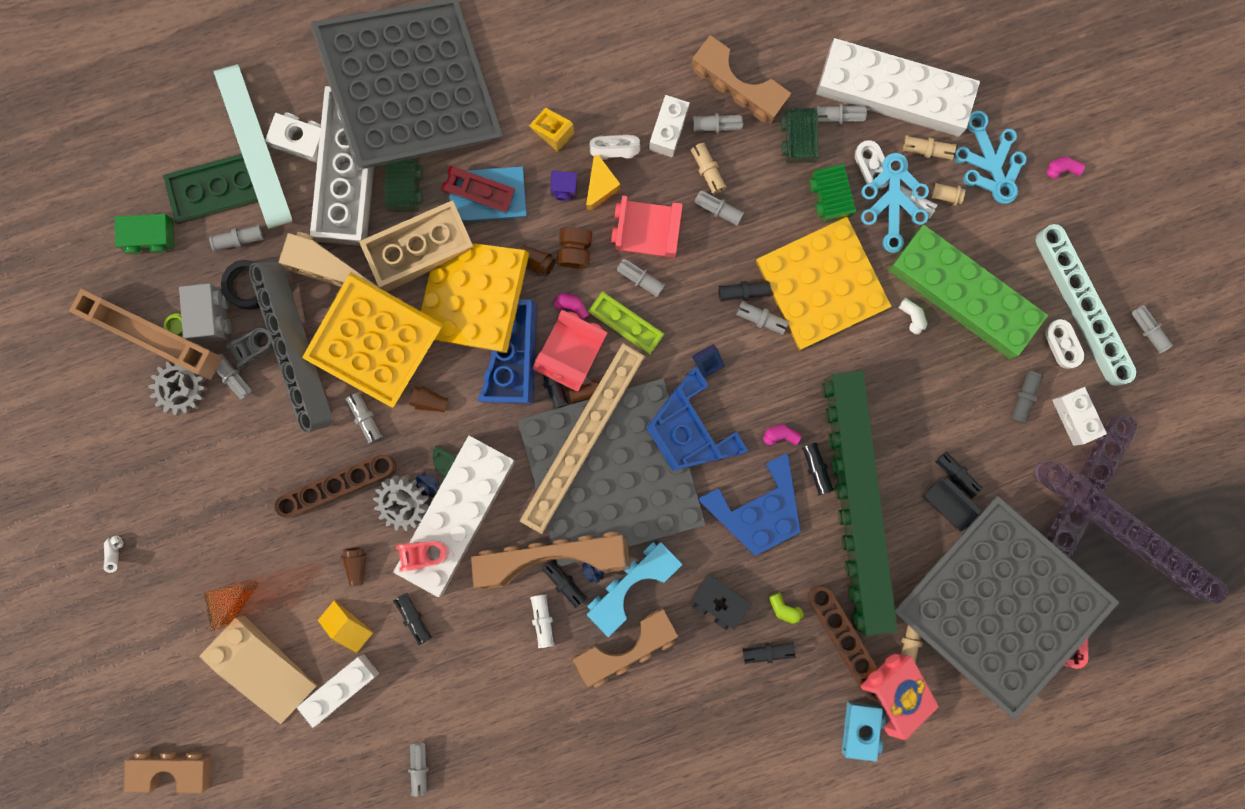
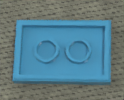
[448,166,527,222]

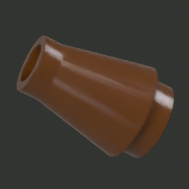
[519,245,556,277]
[409,386,448,413]
[341,547,367,586]

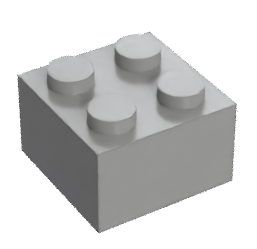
[179,284,232,344]

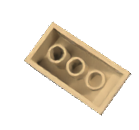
[359,200,473,292]
[279,232,379,288]
[199,615,317,724]

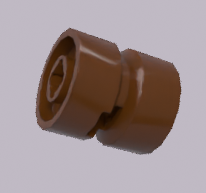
[557,227,592,269]

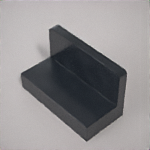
[923,477,983,532]

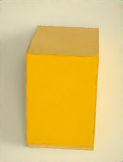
[529,108,574,152]
[586,155,620,211]
[318,600,374,653]

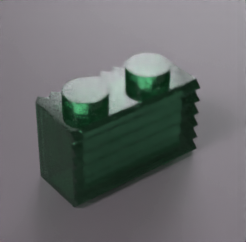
[780,108,819,163]
[384,158,423,212]

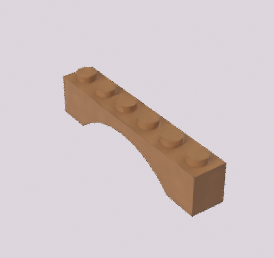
[69,289,223,380]
[471,532,631,590]

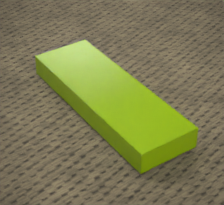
[588,291,664,355]

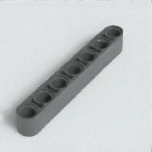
[249,259,332,433]

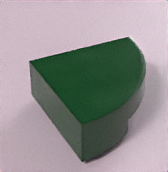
[433,445,457,478]

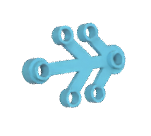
[954,111,1026,204]
[861,153,929,253]

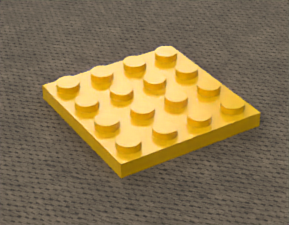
[756,217,891,351]
[421,243,529,353]
[302,272,443,408]

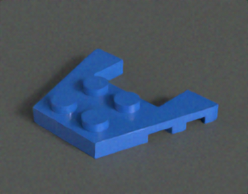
[646,367,748,471]
[698,453,800,556]

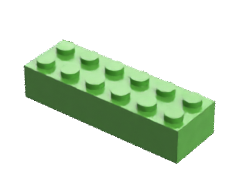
[888,225,1048,359]

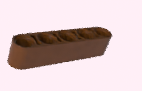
[274,454,397,518]
[807,585,880,701]

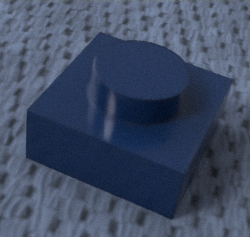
[692,344,725,378]

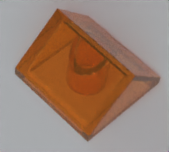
[204,581,259,631]

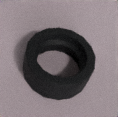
[221,260,260,310]

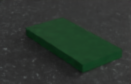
[163,154,259,224]

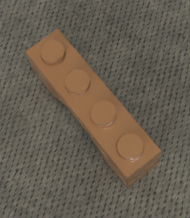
[691,35,791,124]
[572,607,678,688]

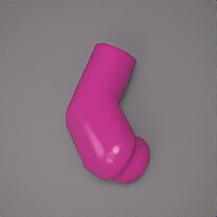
[1047,157,1085,179]
[553,293,590,320]
[763,424,802,446]

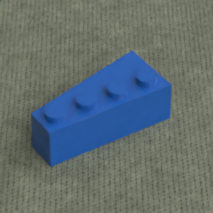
[477,300,538,405]

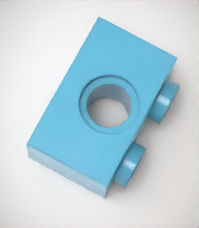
[842,701,886,761]

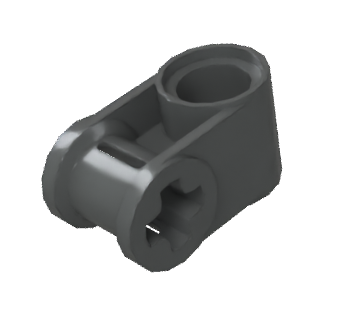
[226,328,274,370]

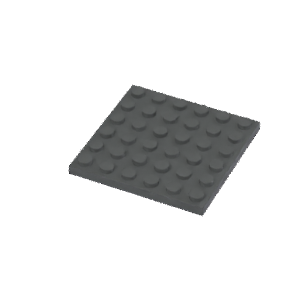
[310,0,503,170]
[517,378,706,567]
[895,496,1119,720]

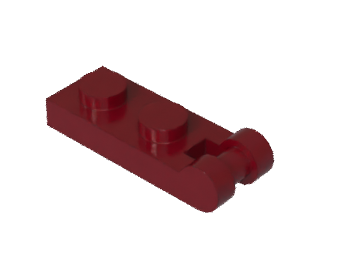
[441,166,516,214]

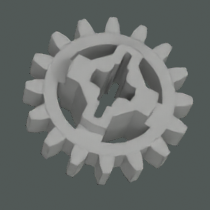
[149,361,207,416]
[373,475,429,531]

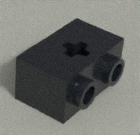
[691,573,752,630]

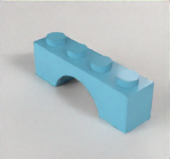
[587,542,682,637]

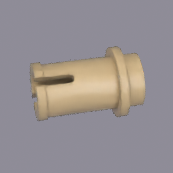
[931,183,965,206]

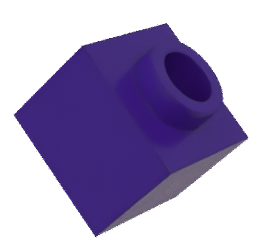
[550,171,578,201]

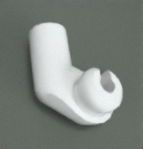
[898,297,927,334]
[104,535,123,573]

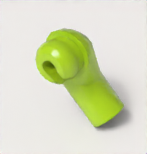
[768,592,804,624]

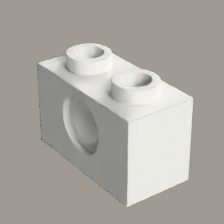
[649,95,689,158]
[265,112,321,163]
[1052,387,1107,446]

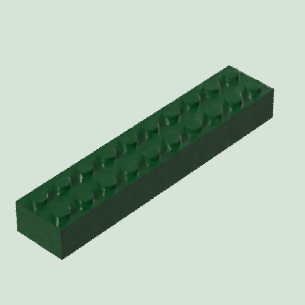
[822,371,898,636]

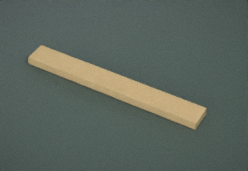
[519,343,645,534]

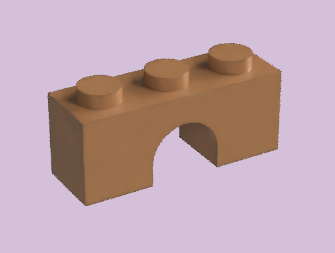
[124,751,211,793]

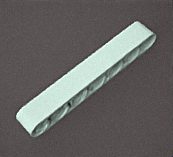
[214,64,293,229]
[1036,224,1136,386]

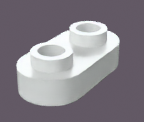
[590,135,640,160]
[855,141,889,190]
[1045,320,1084,369]

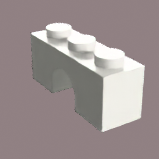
[297,654,380,728]

